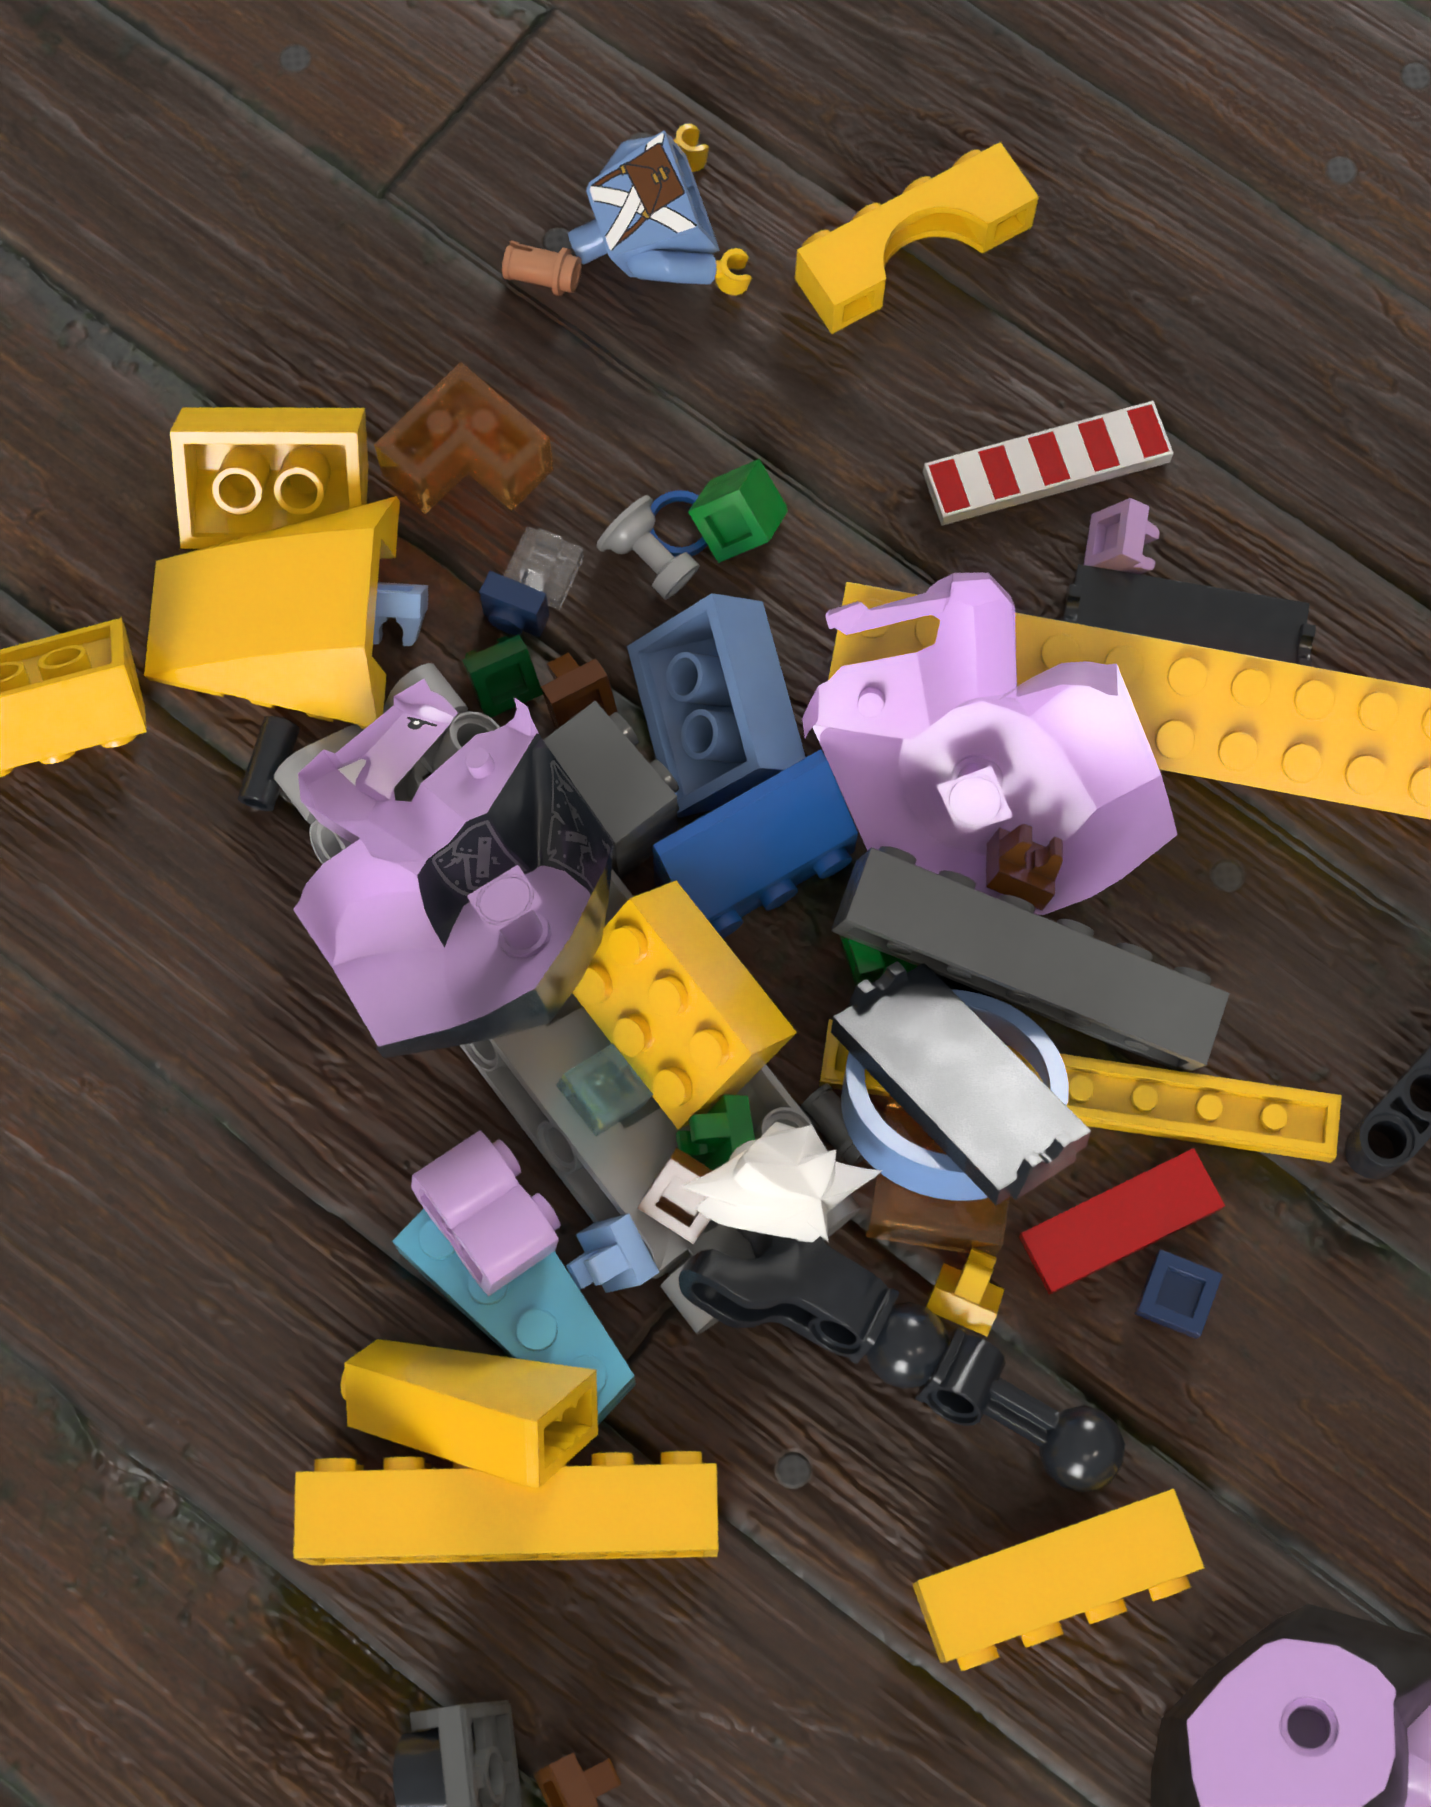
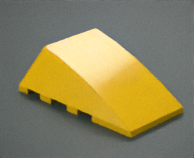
[144,496,400,729]

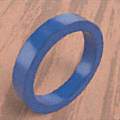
[651,490,707,557]

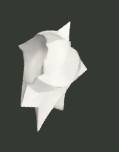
[681,1122,883,1242]

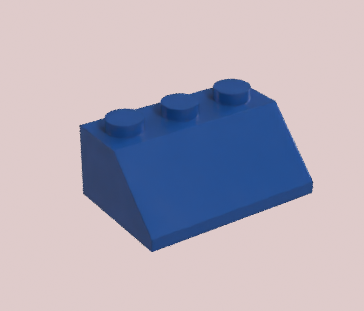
[653,749,858,938]

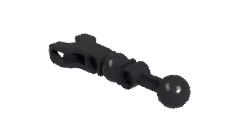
[678,1228,1125,1493]

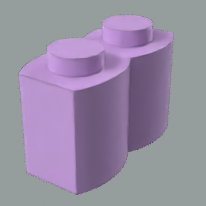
[411,1130,560,1296]

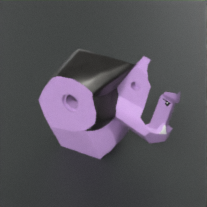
[1151,1604,1431,1807]

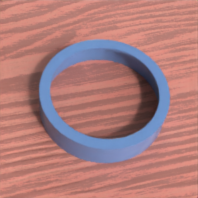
[841,990,1069,1201]

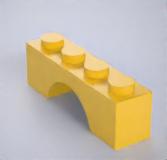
[795,142,1039,334]

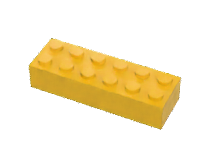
[294,1451,718,1565]

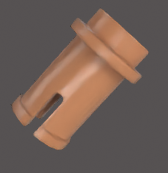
[502,241,582,296]

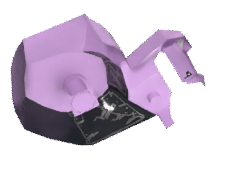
[293,679,614,1059]

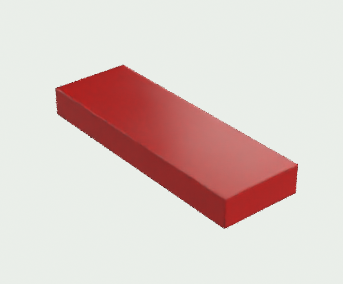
[1019,1148,1225,1295]

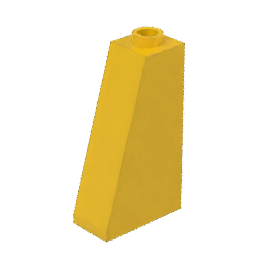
[341,1339,598,1488]

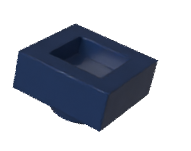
[479,570,550,638]
[1134,1249,1223,1339]

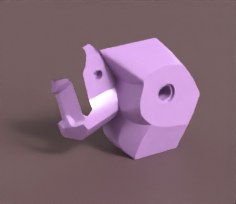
[802,573,1177,915]

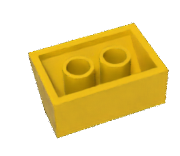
[170,407,368,549]
[0,618,147,778]

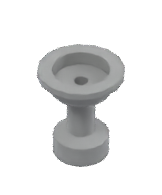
[596,495,700,600]

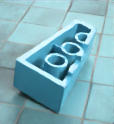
[392,1208,636,1425]

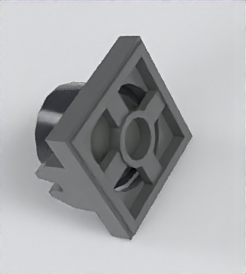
[393,1700,522,1807]

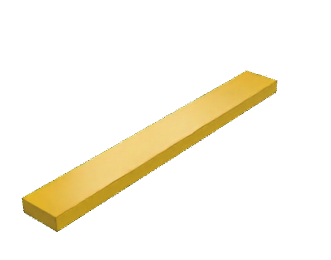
[819,1019,1342,1162]

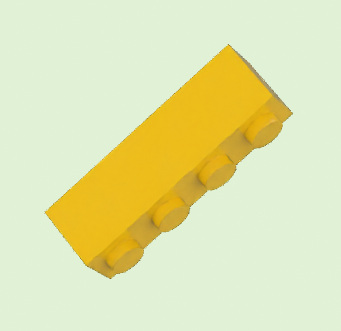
[912,1489,1204,1671]

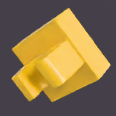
[926,1247,1004,1337]

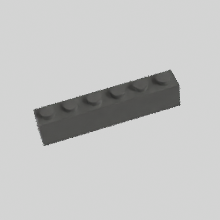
[831,846,1230,1072]

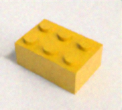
[572,880,797,1130]

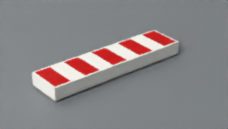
[923,401,1174,526]

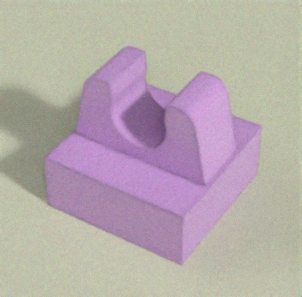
[1084,498,1159,574]

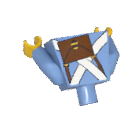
[568,124,752,295]

